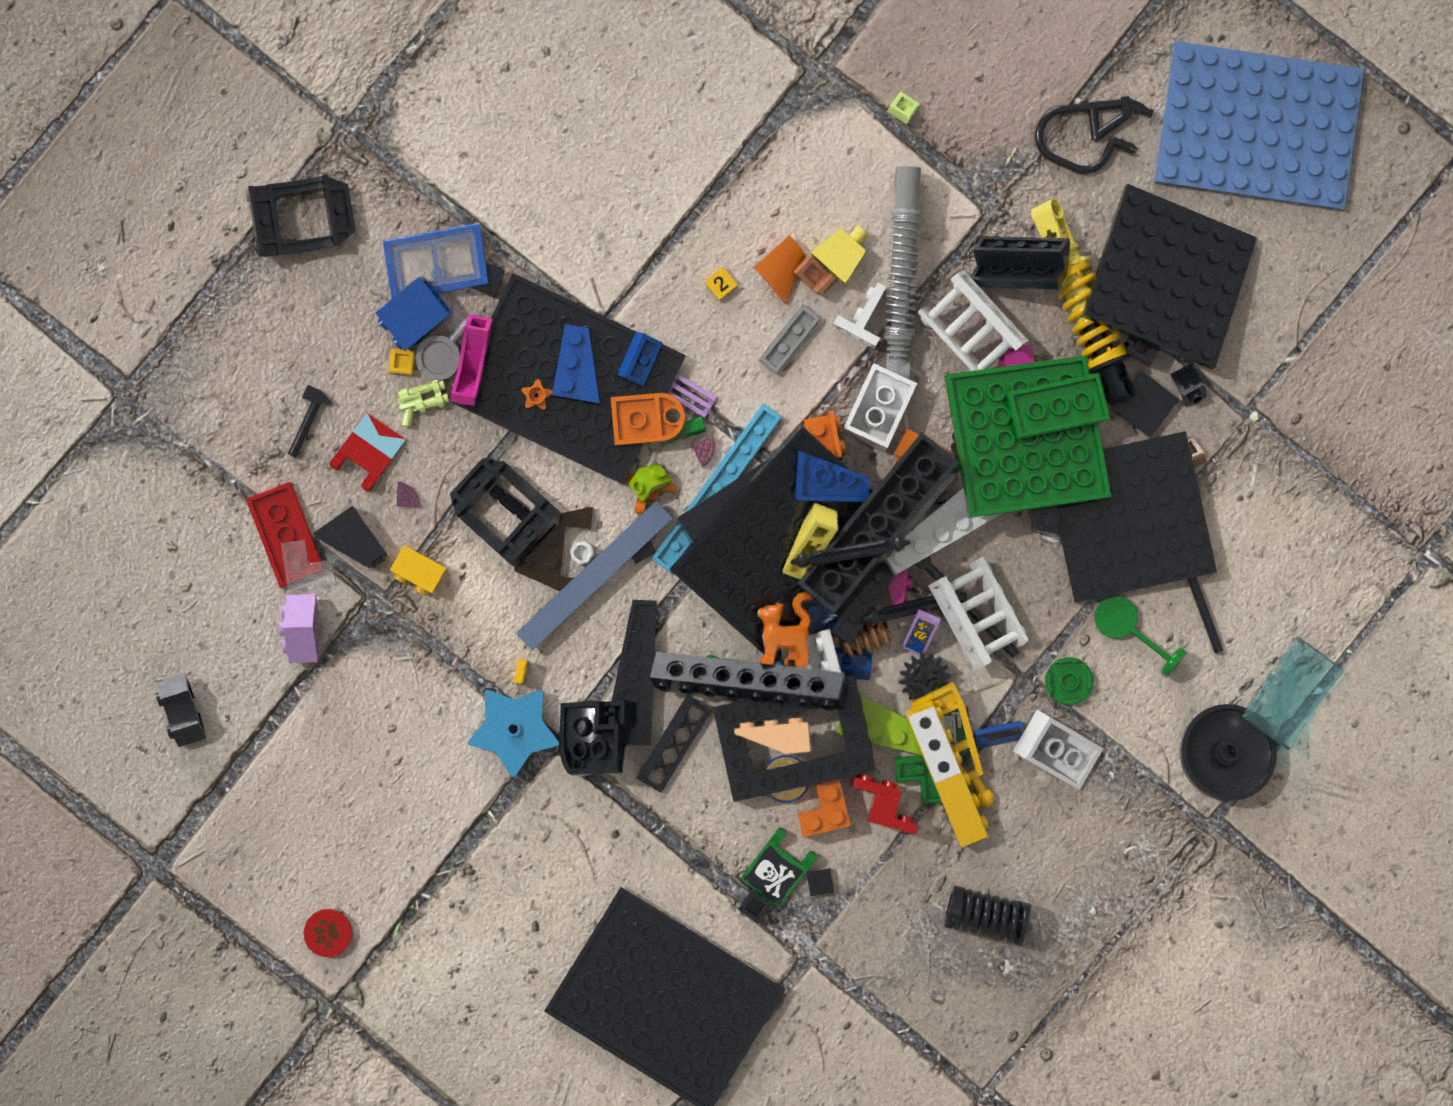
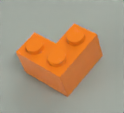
[797,779,851,837]

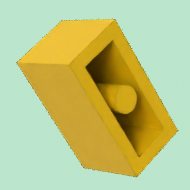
[390,545,448,596]

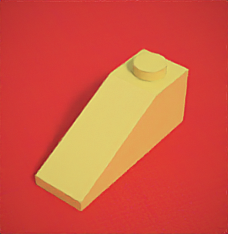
[783,503,838,579]

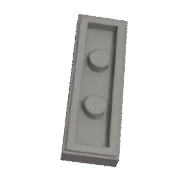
[758,304,821,375]

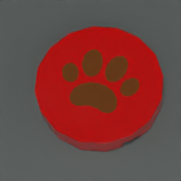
[304,909,352,957]

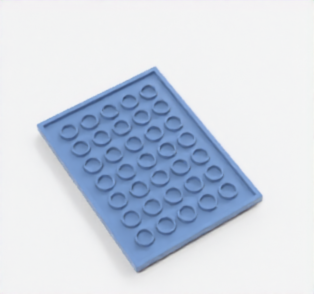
[1154,41,1364,211]

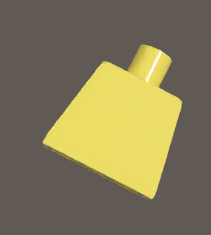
[811,226,868,286]

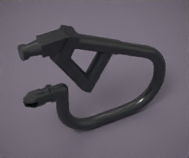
[1035,96,1154,174]

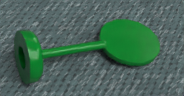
[1094,596,1187,678]

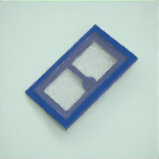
[383,223,489,299]

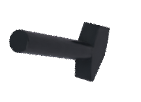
[288,385,332,458]

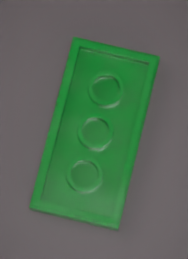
[1005,373,1111,440]

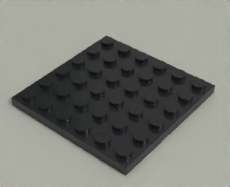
[1081,184,1257,370]
[1056,431,1217,603]

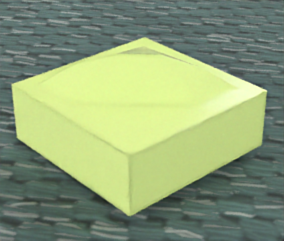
[887,91,920,124]

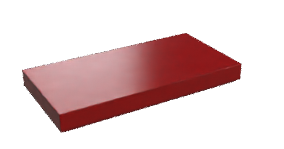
[246,481,326,588]

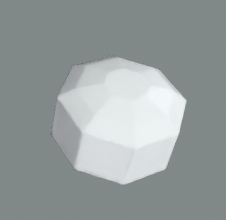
[570,541,594,565]

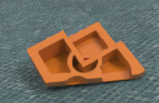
[754,235,805,303]

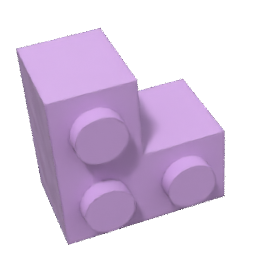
[280,594,319,663]

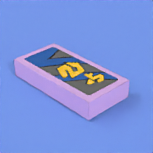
[901,609,941,655]

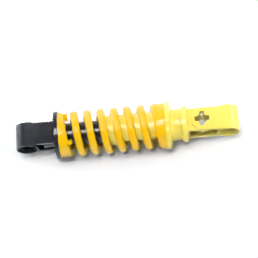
[1031,199,1136,406]

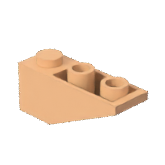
[735,718,812,754]

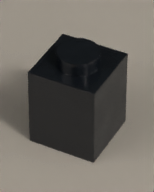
[738,889,771,924]

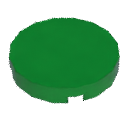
[1045,657,1093,705]

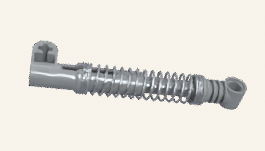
[884,166,922,379]

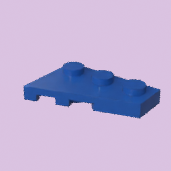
[552,324,600,404]
[795,450,870,502]

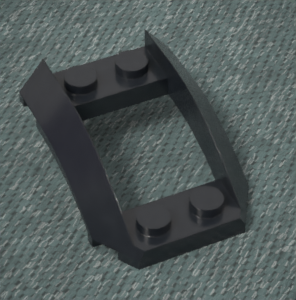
[247,174,356,257]
[450,458,561,566]

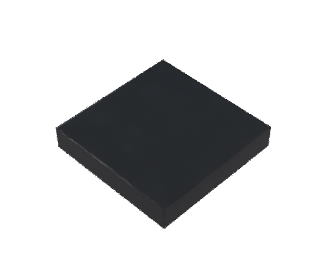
[1111,370,1179,438]

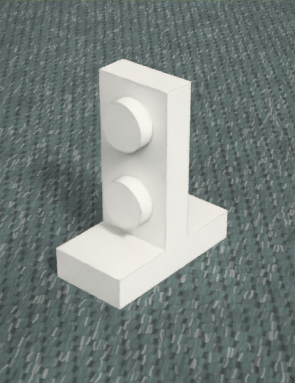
[833,283,886,349]

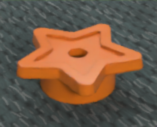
[521,379,553,410]

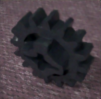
[899,652,951,701]

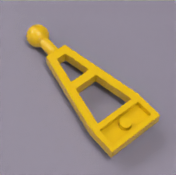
[910,681,995,808]

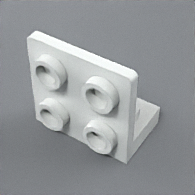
[780,629,841,689]

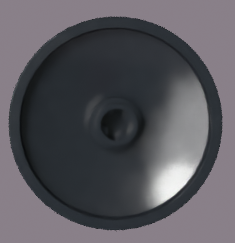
[1180,704,1277,802]

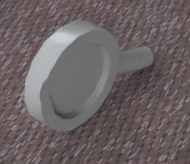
[415,319,467,381]

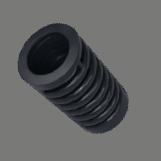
[944,885,1031,946]

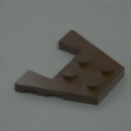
[514,507,593,591]

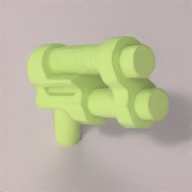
[398,380,450,427]

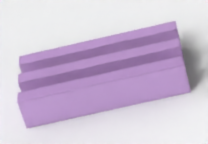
[668,374,717,418]

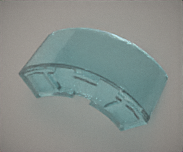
[1242,636,1343,750]

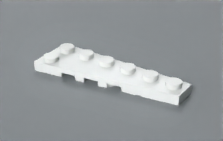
[886,488,1001,576]

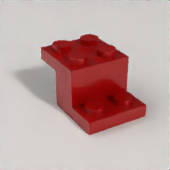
[851,774,918,834]

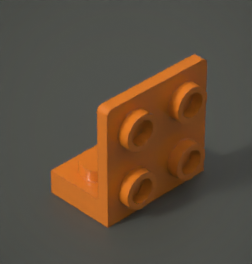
[804,411,846,461]

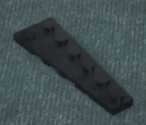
[612,600,657,745]

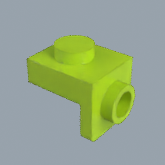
[629,463,672,501]

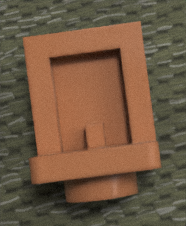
[793,255,836,295]

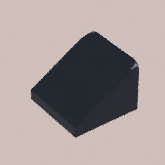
[472,262,505,297]

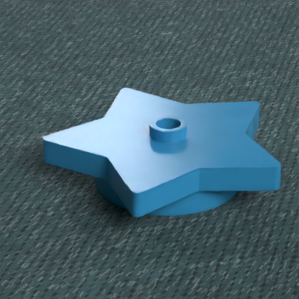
[468,690,559,777]

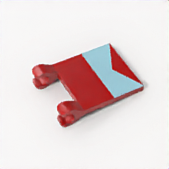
[330,412,406,492]

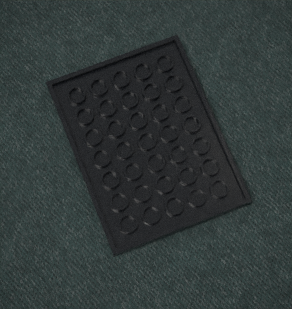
[450,273,686,485]
[669,425,873,664]
[544,887,786,1106]

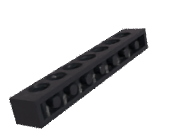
[650,652,848,711]

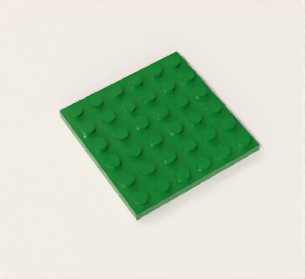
[944,356,1111,518]

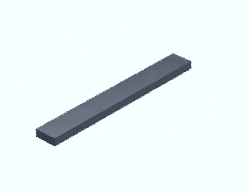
[516,501,673,651]

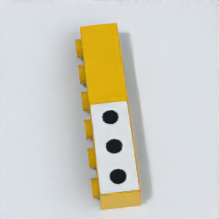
[905,700,989,848]

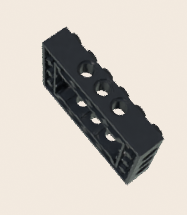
[713,675,877,802]

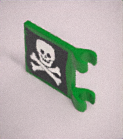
[740,827,817,908]

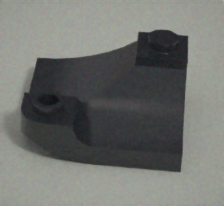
[559,700,636,777]

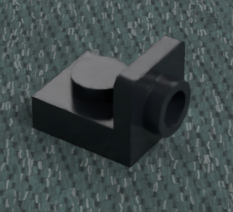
[1170,363,1207,407]

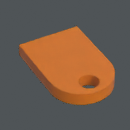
[611,393,685,446]

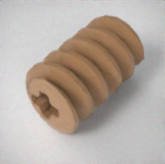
[839,621,891,659]

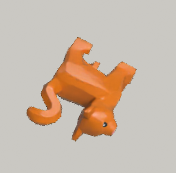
[758,592,813,668]

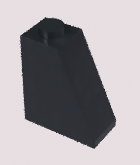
[313,506,388,568]

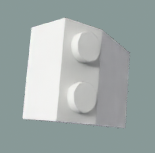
[842,363,917,452]
[1013,710,1104,790]

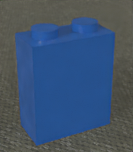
[375,276,454,351]

